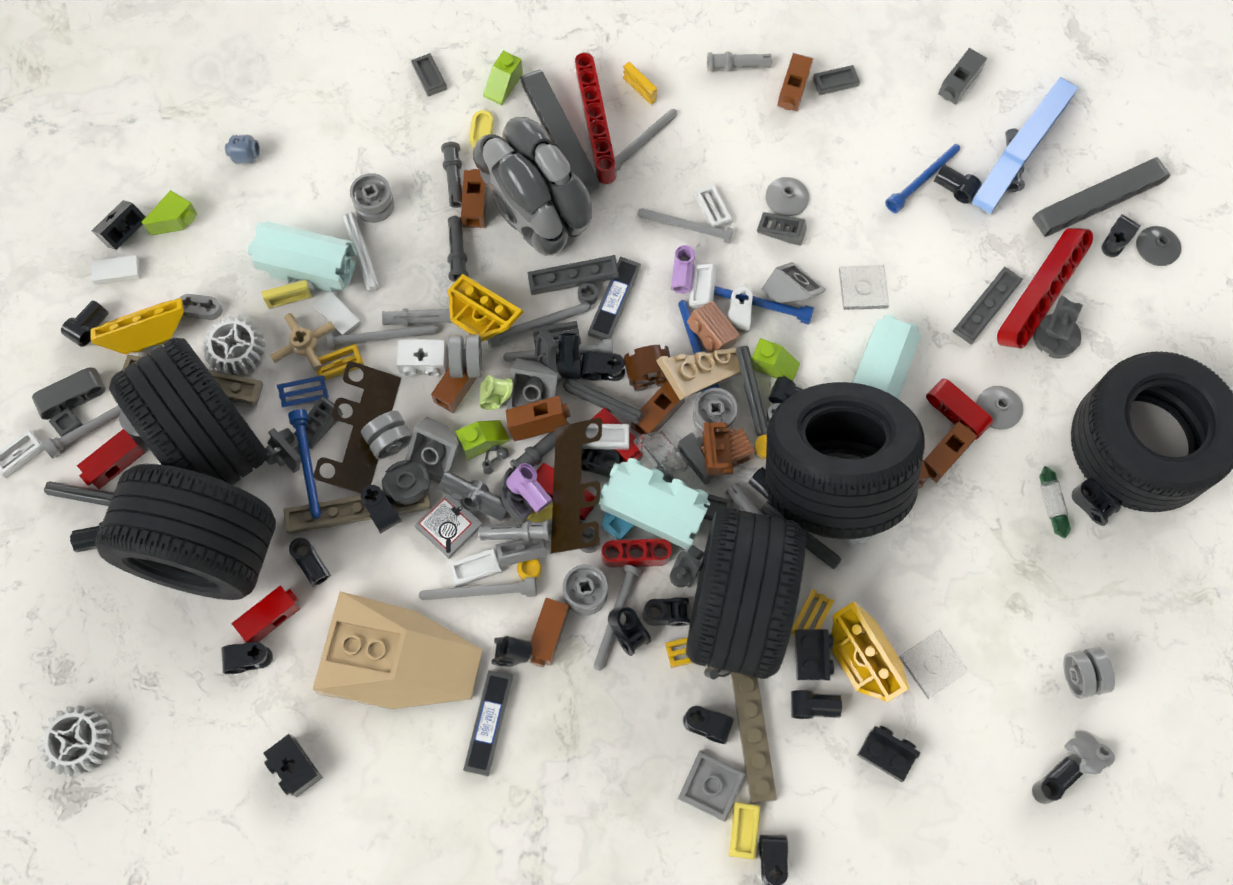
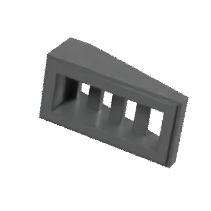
[757,212,807,246]
[294,396,343,449]
[677,432,712,485]

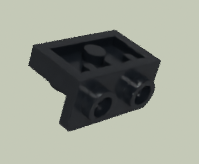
[795,629,834,681]
[857,726,921,782]

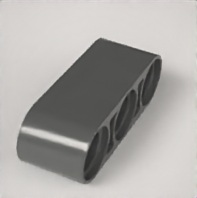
[32,367,106,420]

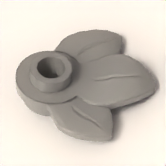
[1064,731,1115,774]

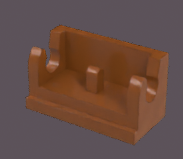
[702,422,733,476]

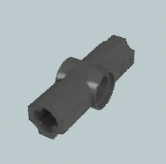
[438,471,507,522]

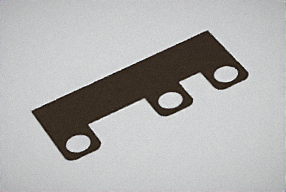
[314,361,401,493]
[551,418,602,554]

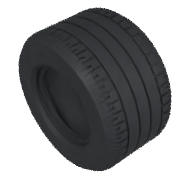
[109,338,268,485]
[1071,351,1233,512]
[765,382,925,539]
[95,464,276,600]
[686,507,806,679]

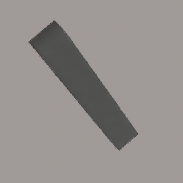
[520,69,600,192]
[1032,157,1171,237]

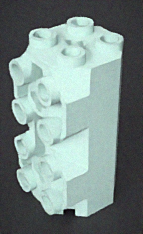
[248,221,357,292]
[852,315,921,398]
[598,458,710,550]

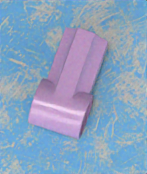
[671,245,695,294]
[506,463,552,513]

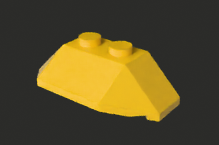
[448,274,524,342]
[91,298,184,355]
[831,601,910,702]

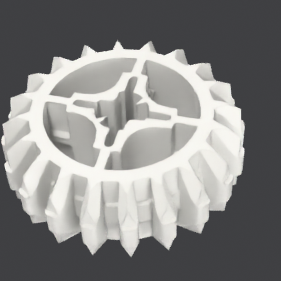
[201,316,266,376]
[37,705,112,777]

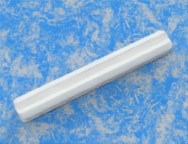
[343,212,379,291]

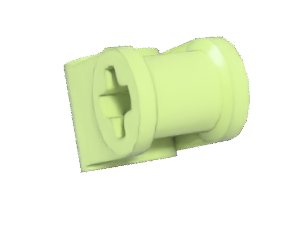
[479,375,513,410]

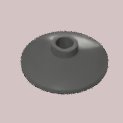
[1136,226,1181,266]

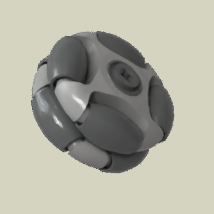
[473,117,592,256]

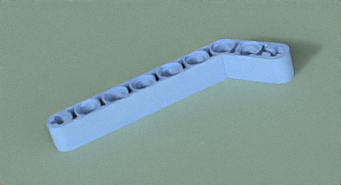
[972,77,1079,214]

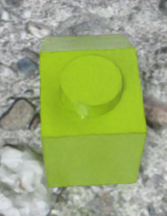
[483,50,523,105]
[141,190,197,235]
[752,338,800,381]
[455,420,510,460]

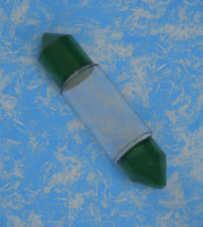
[1039,466,1071,539]

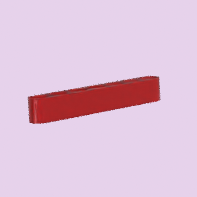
[575,52,616,184]
[997,228,1093,349]

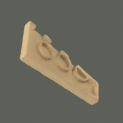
[657,348,741,401]

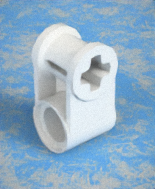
[727,286,753,331]

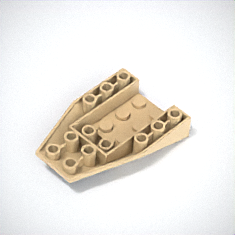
[313,591,483,709]

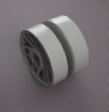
[350,173,394,223]
[448,334,482,378]
[693,388,738,434]
[361,411,412,459]
[563,565,608,616]
[1063,647,1115,699]

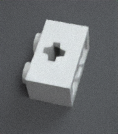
[397,340,447,377]

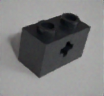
[91,200,146,250]
[263,734,323,797]

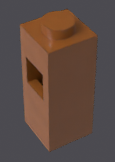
[777,53,813,111]
[461,169,487,228]
[431,367,483,413]
[631,380,685,442]
[505,395,571,442]
[924,422,977,483]
[530,598,570,667]

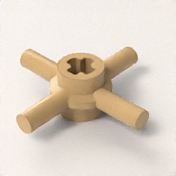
[270,313,336,371]

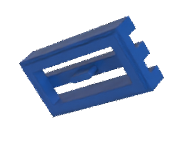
[277,375,329,408]

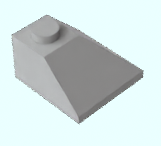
[761,262,826,303]
[507,358,558,409]
[405,417,459,483]

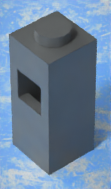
[938,47,987,105]

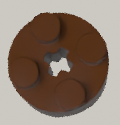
[623,345,671,391]

